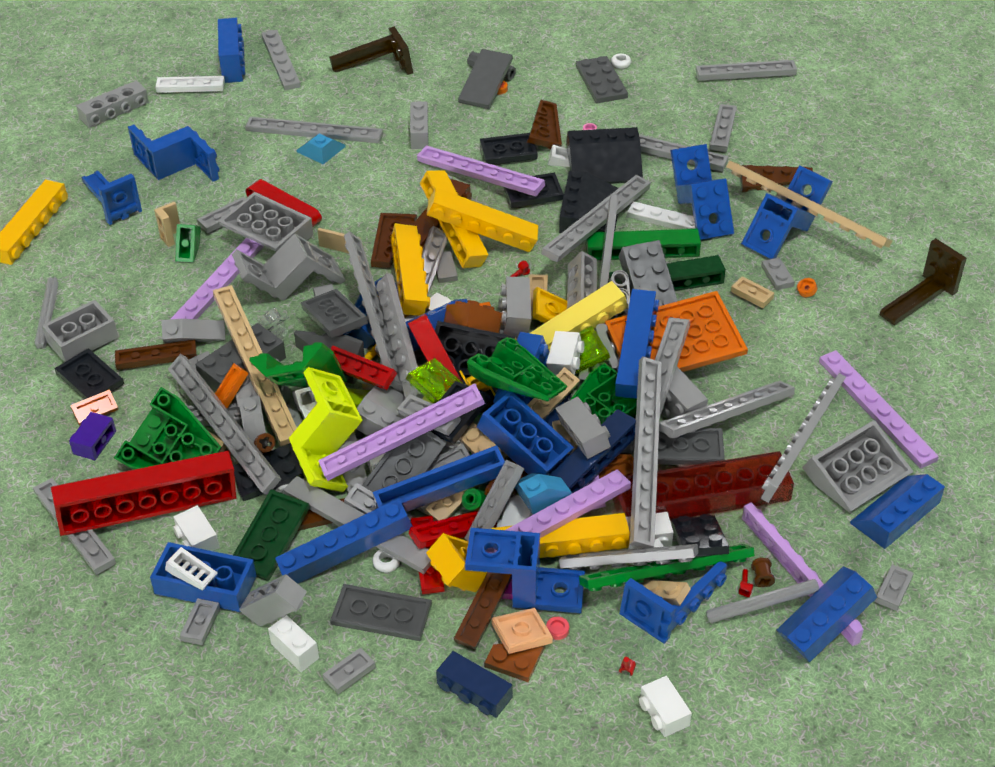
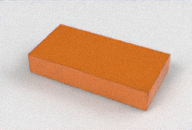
[215,363,249,408]

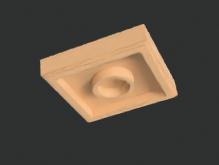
[492,608,553,654]

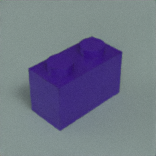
[69,412,116,461]

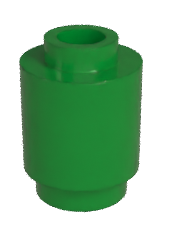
[462,488,487,511]

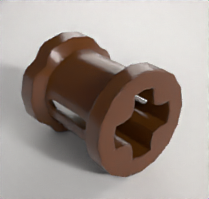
[254,433,275,453]
[751,557,775,587]

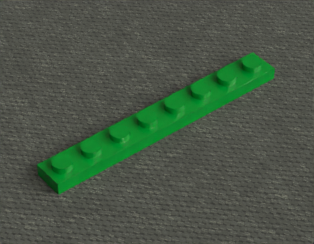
[579,544,755,591]

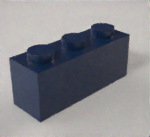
[436,651,513,718]

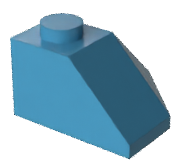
[296,133,346,164]
[515,473,572,515]

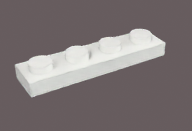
[156,76,225,93]
[627,201,695,229]

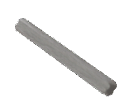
[34,277,59,349]
[706,579,819,623]

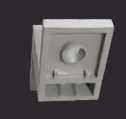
[232,233,346,301]

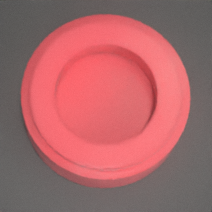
[546,616,569,640]

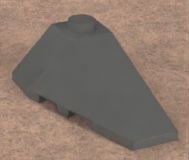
[294,330,365,385]

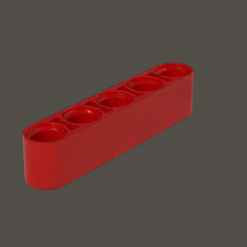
[245,179,322,227]
[408,314,463,393]

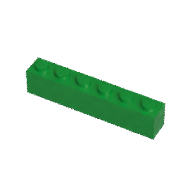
[586,229,701,261]

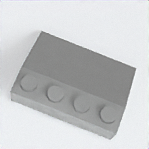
[218,192,313,251]
[356,386,406,436]
[802,420,914,513]

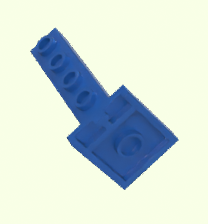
[81,170,142,225]
[619,562,727,644]

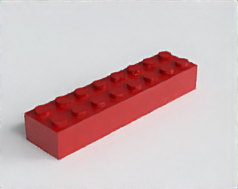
[51,451,237,536]

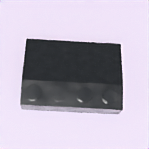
[566,127,643,184]
[559,171,618,233]
[424,321,517,394]

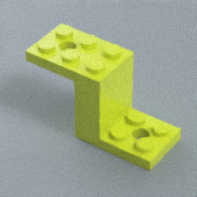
[289,367,363,492]

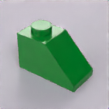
[175,224,201,262]

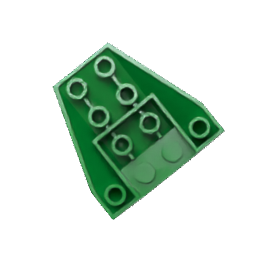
[467,337,567,402]
[249,342,347,388]
[571,363,664,425]
[114,387,222,470]

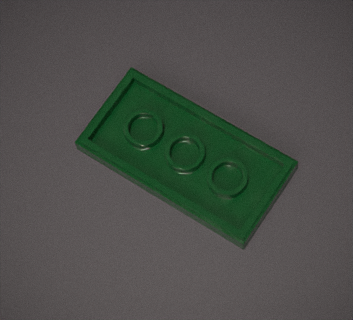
[233,489,310,581]

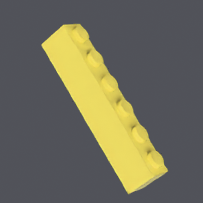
[530,281,628,352]

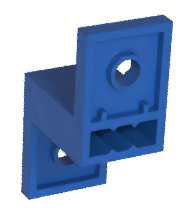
[128,124,219,182]
[670,144,734,240]
[741,165,833,259]
[465,528,585,613]

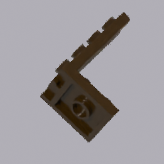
[329,26,413,75]
[879,238,967,325]

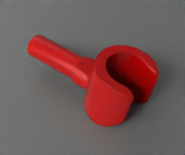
[510,260,530,277]
[738,569,754,597]
[619,656,636,676]

